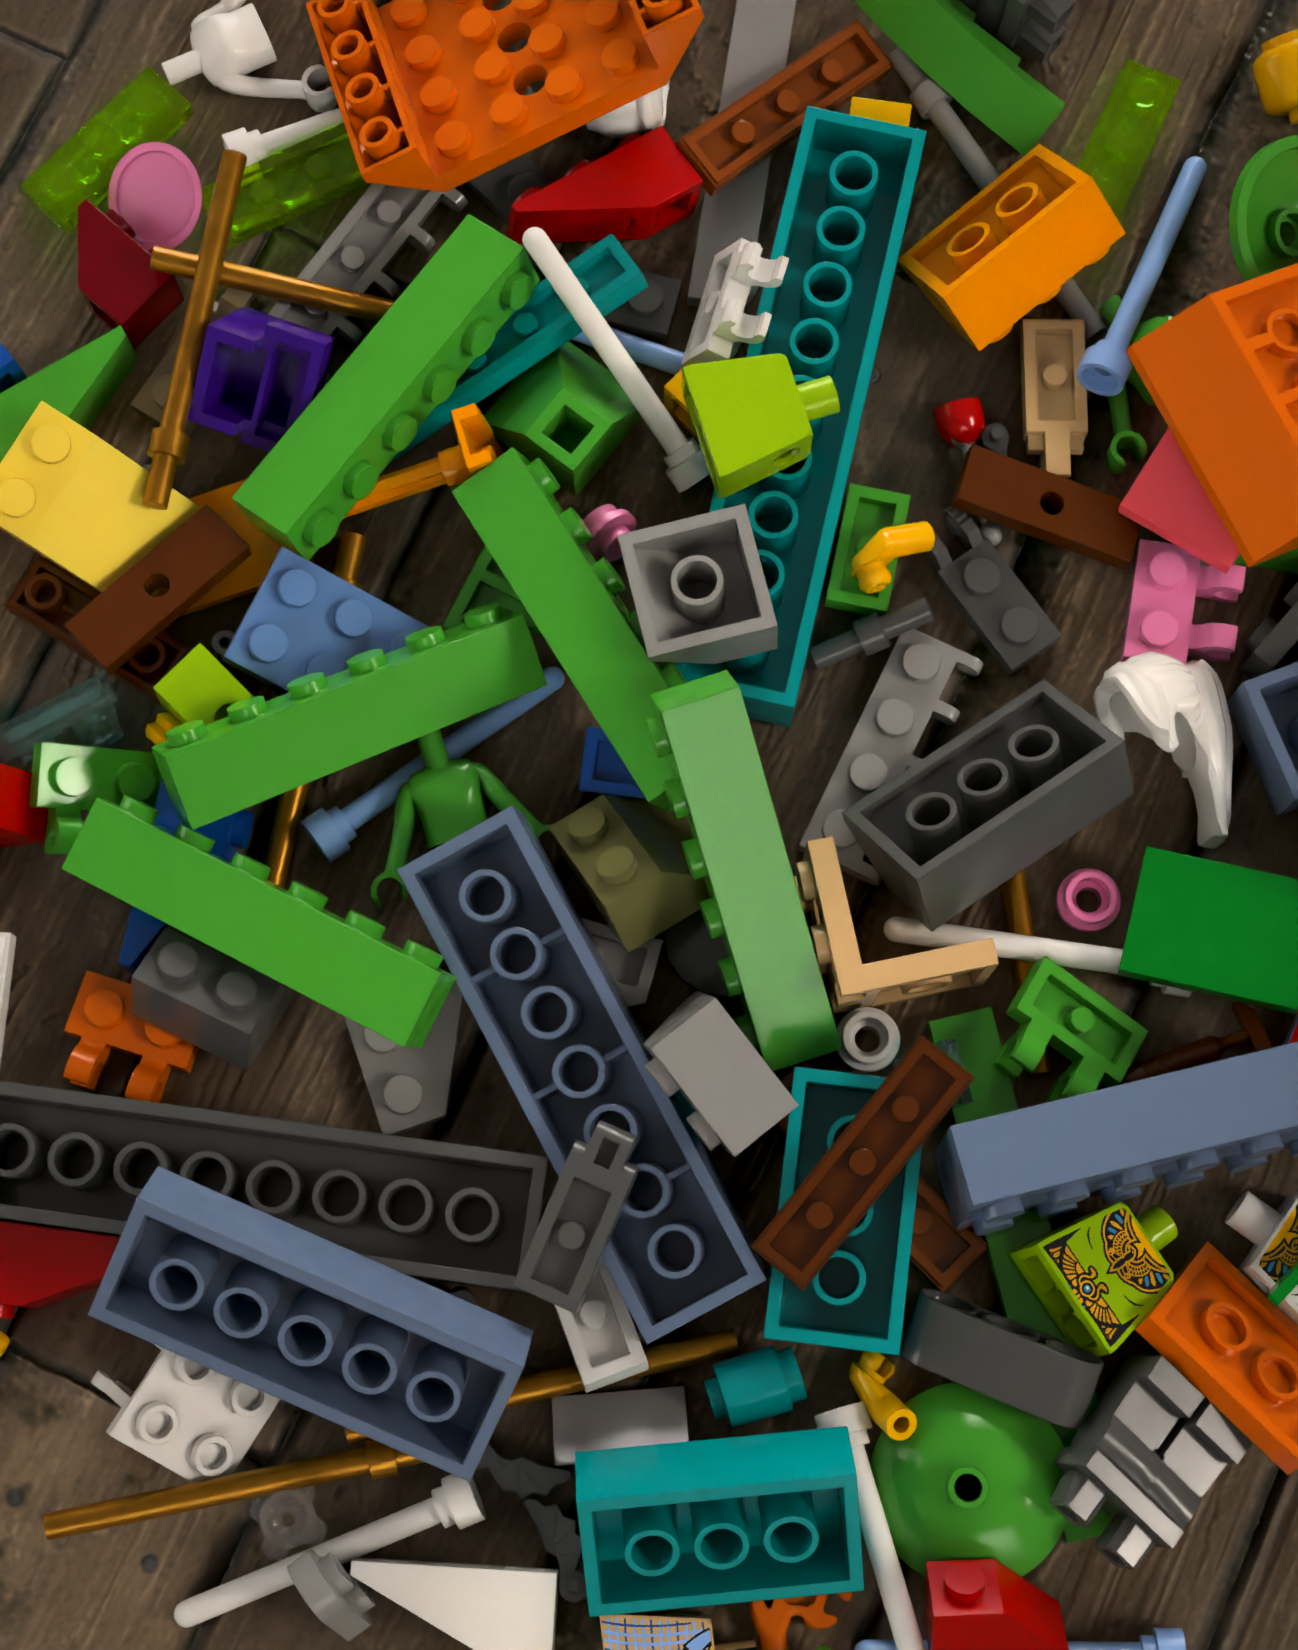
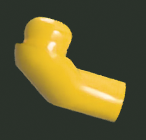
[850,521,935,594]
[849,1351,917,1441]

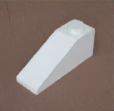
[350,1557,560,1650]

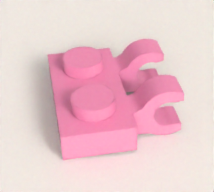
[1120,539,1246,664]

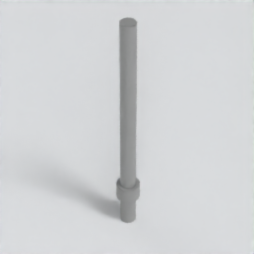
[888,47,1107,343]

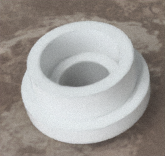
[837,1007,900,1073]

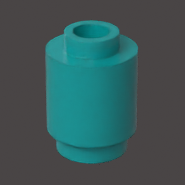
[704,1345,807,1429]

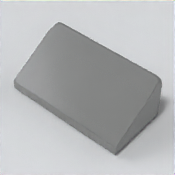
[552,1386,689,1466]

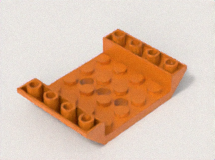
[305,0,705,192]
[1126,263,1298,568]

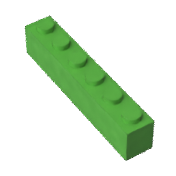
[232,214,540,561]
[451,447,688,812]
[151,603,547,830]
[645,670,842,1072]
[61,795,457,1049]

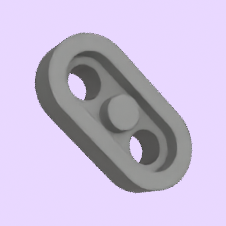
[287,1549,376,1642]

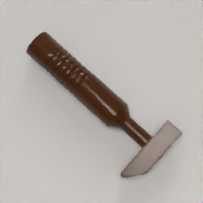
[1122,1001,1273,1084]

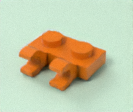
[63,970,199,1103]

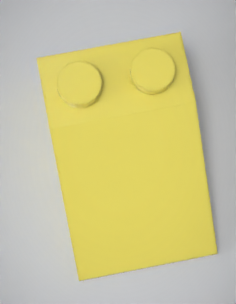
[0,400,201,597]

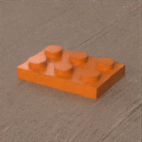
[1135,1241,1298,1476]

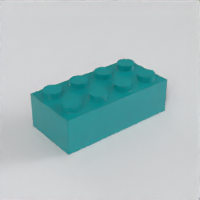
[763,1067,922,1355]
[575,1426,864,1617]

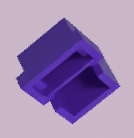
[188,306,335,452]

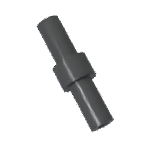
[810,597,935,670]

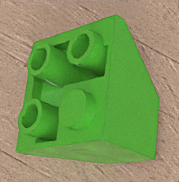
[484,341,642,497]

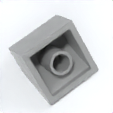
[617,504,778,664]
[643,991,799,1157]

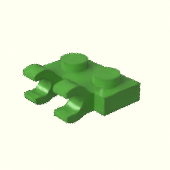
[29,742,162,855]
[994,956,1148,1102]

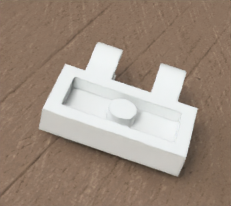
[681,238,789,366]

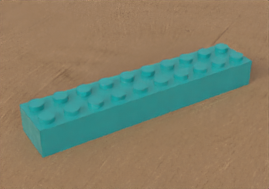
[675,106,927,728]

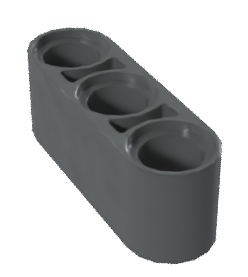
[900,1288,1104,1429]

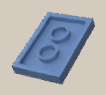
[221,546,429,694]

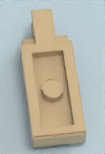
[1020,319,1088,478]

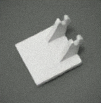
[90,1344,280,1482]

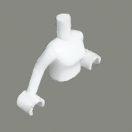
[161,0,337,113]

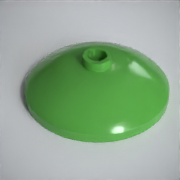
[1229,135,1298,281]
[870,1382,1067,1577]

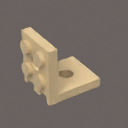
[794,836,999,1016]

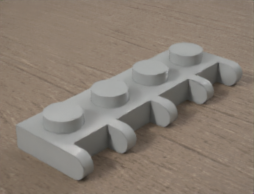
[268,183,468,385]
[798,629,983,886]

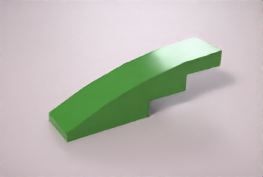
[853,0,1065,156]

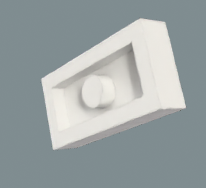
[554,1259,649,1393]

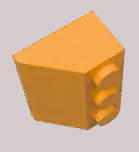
[898,143,1126,352]

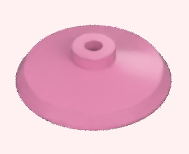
[108,141,202,251]

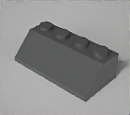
[842,679,1134,932]

